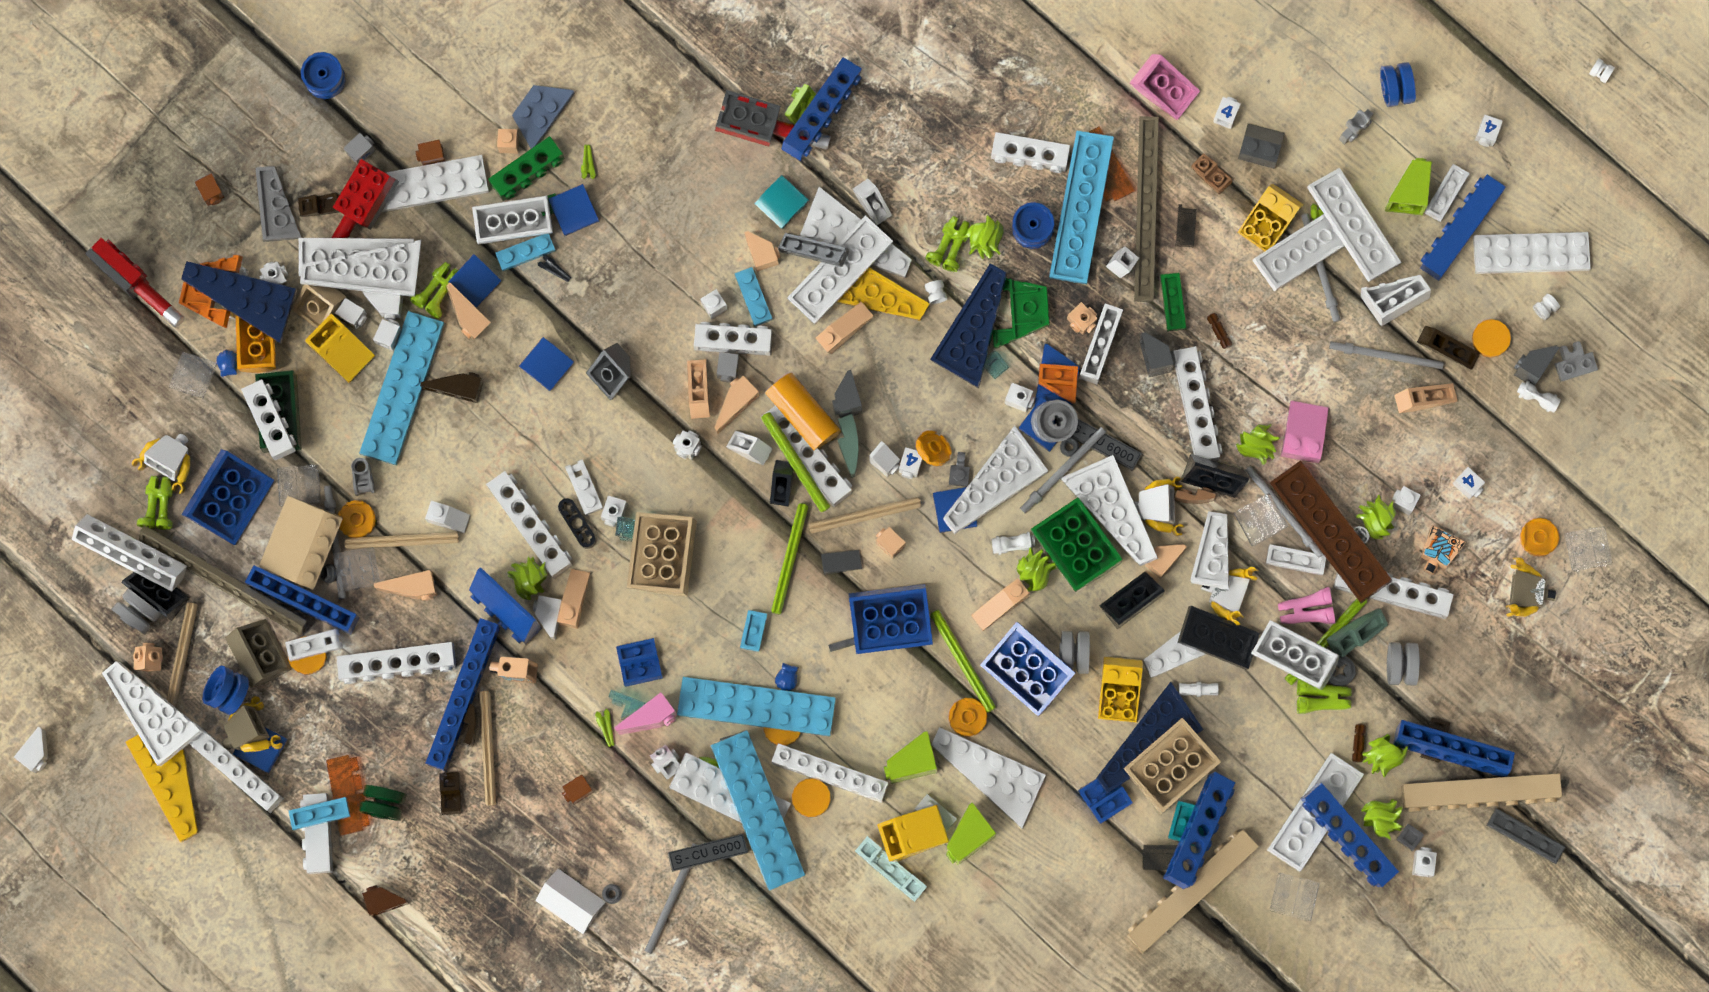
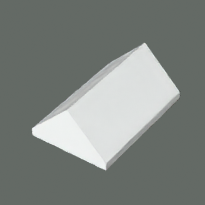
[536,869,606,934]

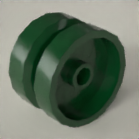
[359,785,407,821]

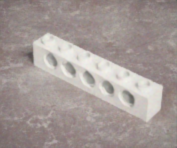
[1174,346,1222,461]
[762,405,852,507]
[486,471,572,579]
[72,514,187,591]
[1333,573,1454,619]
[336,642,456,684]
[189,722,284,813]
[772,744,888,803]

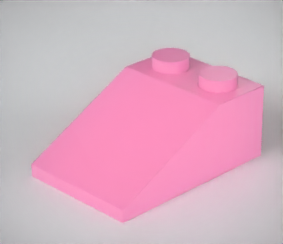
[1130,54,1200,120]
[1281,401,1328,463]
[614,693,677,735]

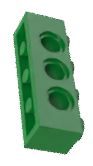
[488,136,565,201]

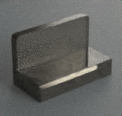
[1175,204,1197,248]
[1142,845,1177,870]

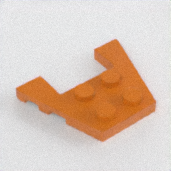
[179,255,243,328]

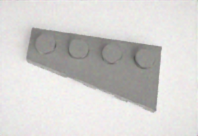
[255,166,301,242]

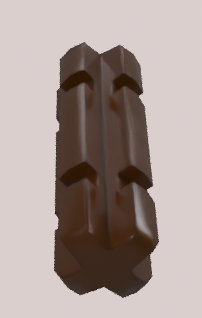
[1207,313,1232,349]
[1352,724,1366,763]

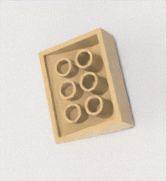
[258,496,343,590]
[627,512,697,597]
[1124,718,1221,815]

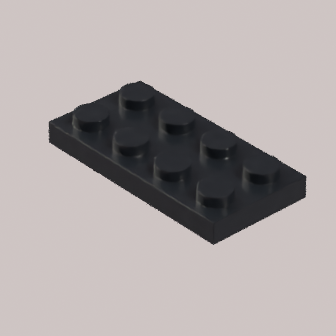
[1177,605,1260,670]

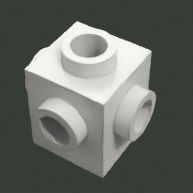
[259,262,289,287]
[673,430,702,460]
[650,744,680,779]

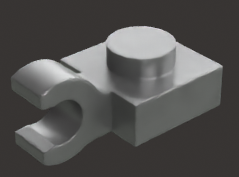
[949,452,970,487]

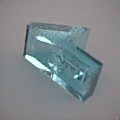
[615,517,635,542]
[608,690,646,720]

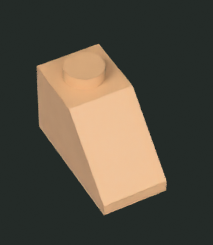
[744,231,781,272]
[1145,544,1187,579]

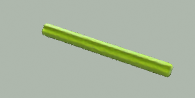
[761,412,830,512]
[771,503,808,615]
[1285,599,1367,685]
[930,610,996,712]

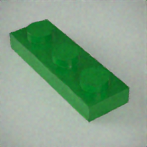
[1160,273,1186,332]

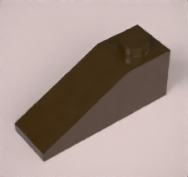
[1417,326,1480,370]
[420,372,483,403]

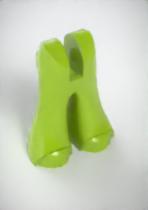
[1296,678,1351,714]

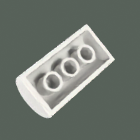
[472,196,553,244]
[1251,620,1339,690]

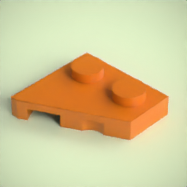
[1038,364,1078,404]

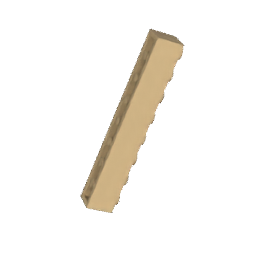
[1401,774,1562,813]
[1127,830,1259,954]

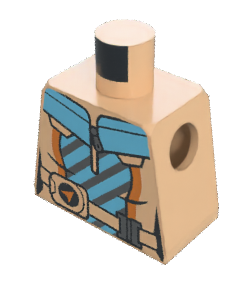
[1421,525,1465,575]
[490,657,538,684]

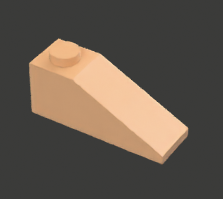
[446,282,491,339]
[816,302,874,354]
[687,359,710,419]
[715,376,760,434]
[1395,383,1458,413]
[557,569,590,629]
[374,570,437,601]
[971,578,1030,631]

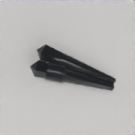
[537,255,571,282]

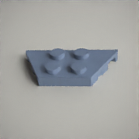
[512,85,575,149]

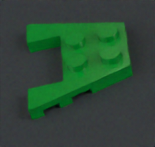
[993,278,1050,348]

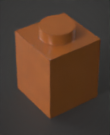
[415,139,445,166]
[195,173,225,206]
[562,774,594,805]

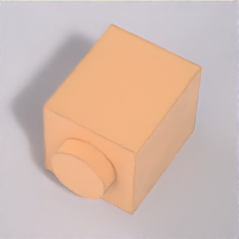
[497,129,519,154]
[876,527,906,559]

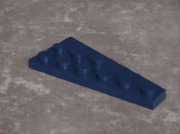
[181,261,297,344]
[930,263,1007,389]
[1096,682,1204,794]

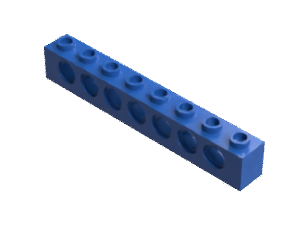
[425,618,501,772]

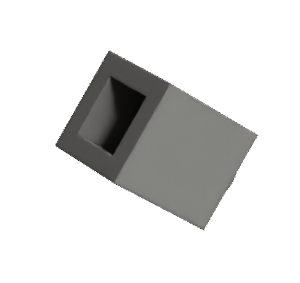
[344,133,375,165]
[717,352,739,383]

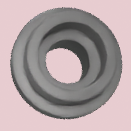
[602,884,622,904]

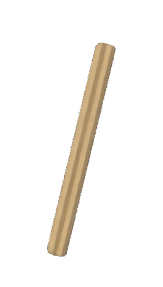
[809,497,921,534]
[344,532,459,549]
[167,602,198,708]
[479,691,496,806]

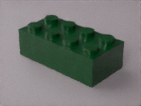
[255,370,302,453]

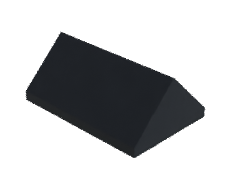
[1181,454,1249,498]
[121,572,190,621]
[1099,572,1165,629]

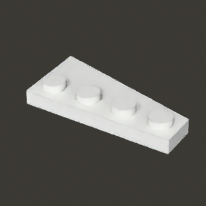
[1190,511,1229,590]

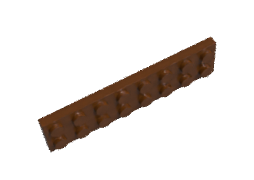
[1270,460,1392,603]

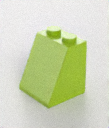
[1385,158,1432,215]
[884,731,937,784]
[946,802,996,865]

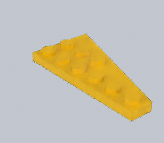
[837,268,930,321]
[126,734,198,843]

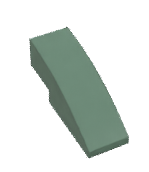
[838,414,859,478]
[1326,609,1388,657]

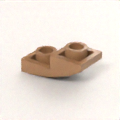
[1191,153,1233,195]
[1175,487,1216,504]

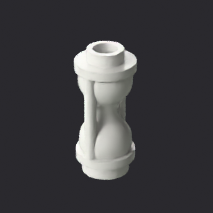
[1517,380,1561,413]
[991,532,1035,555]

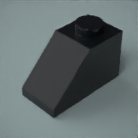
[770,460,794,507]

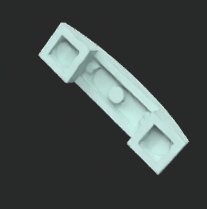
[855,836,927,902]

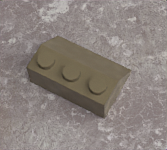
[225,619,291,688]

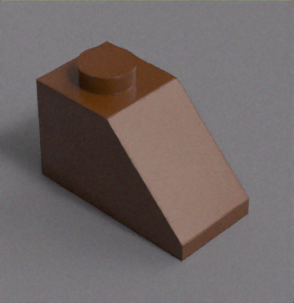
[362,885,409,917]

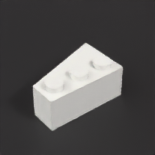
[1361,275,1431,326]

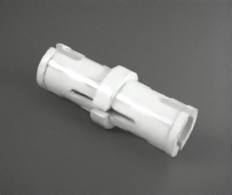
[1179,682,1219,697]

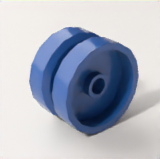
[301,52,346,99]
[1380,62,1416,107]
[1012,202,1054,249]
[202,665,249,715]

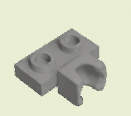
[1339,109,1373,145]
[1555,341,1598,382]

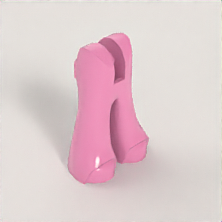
[1278,587,1335,624]

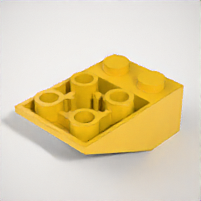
[1237,183,1304,251]
[305,314,375,383]
[1098,657,1143,723]
[877,805,949,862]

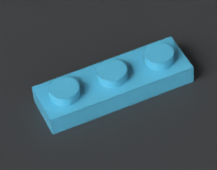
[496,234,555,271]
[735,267,772,327]
[288,797,351,830]

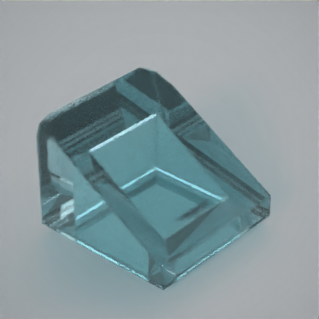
[984,351,1009,379]

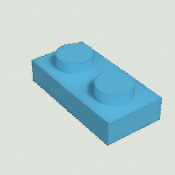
[740,610,767,652]

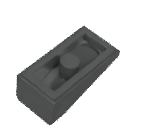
[821,550,862,575]

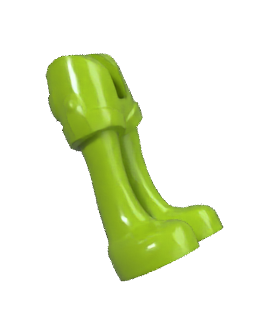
[925,216,970,272]
[410,262,459,319]
[137,476,173,530]

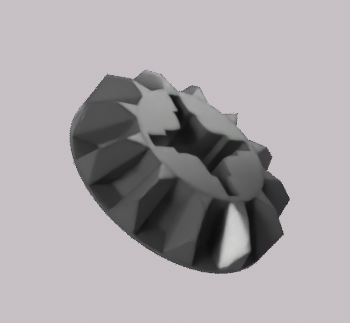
[1329,656,1355,686]

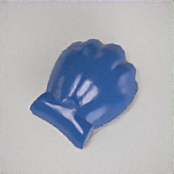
[216,349,237,377]
[775,663,799,691]

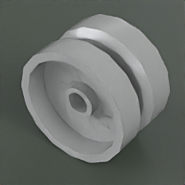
[1031,400,1078,443]
[111,588,162,635]
[1059,631,1090,674]
[1387,642,1420,686]

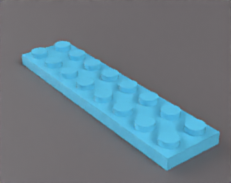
[1049,131,1114,285]
[359,311,445,465]
[677,677,836,737]
[710,730,805,890]

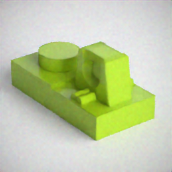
[784,84,816,125]

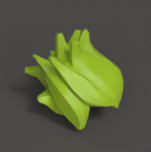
[962,215,1004,259]
[1236,424,1280,465]
[1356,495,1397,540]
[1016,547,1056,592]
[507,556,547,600]
[1362,734,1408,778]
[1361,799,1403,840]

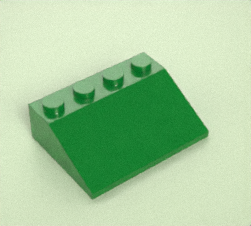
[1031,497,1123,592]

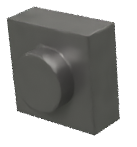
[1396,824,1424,851]

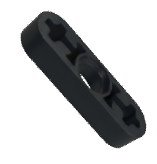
[558,498,596,549]

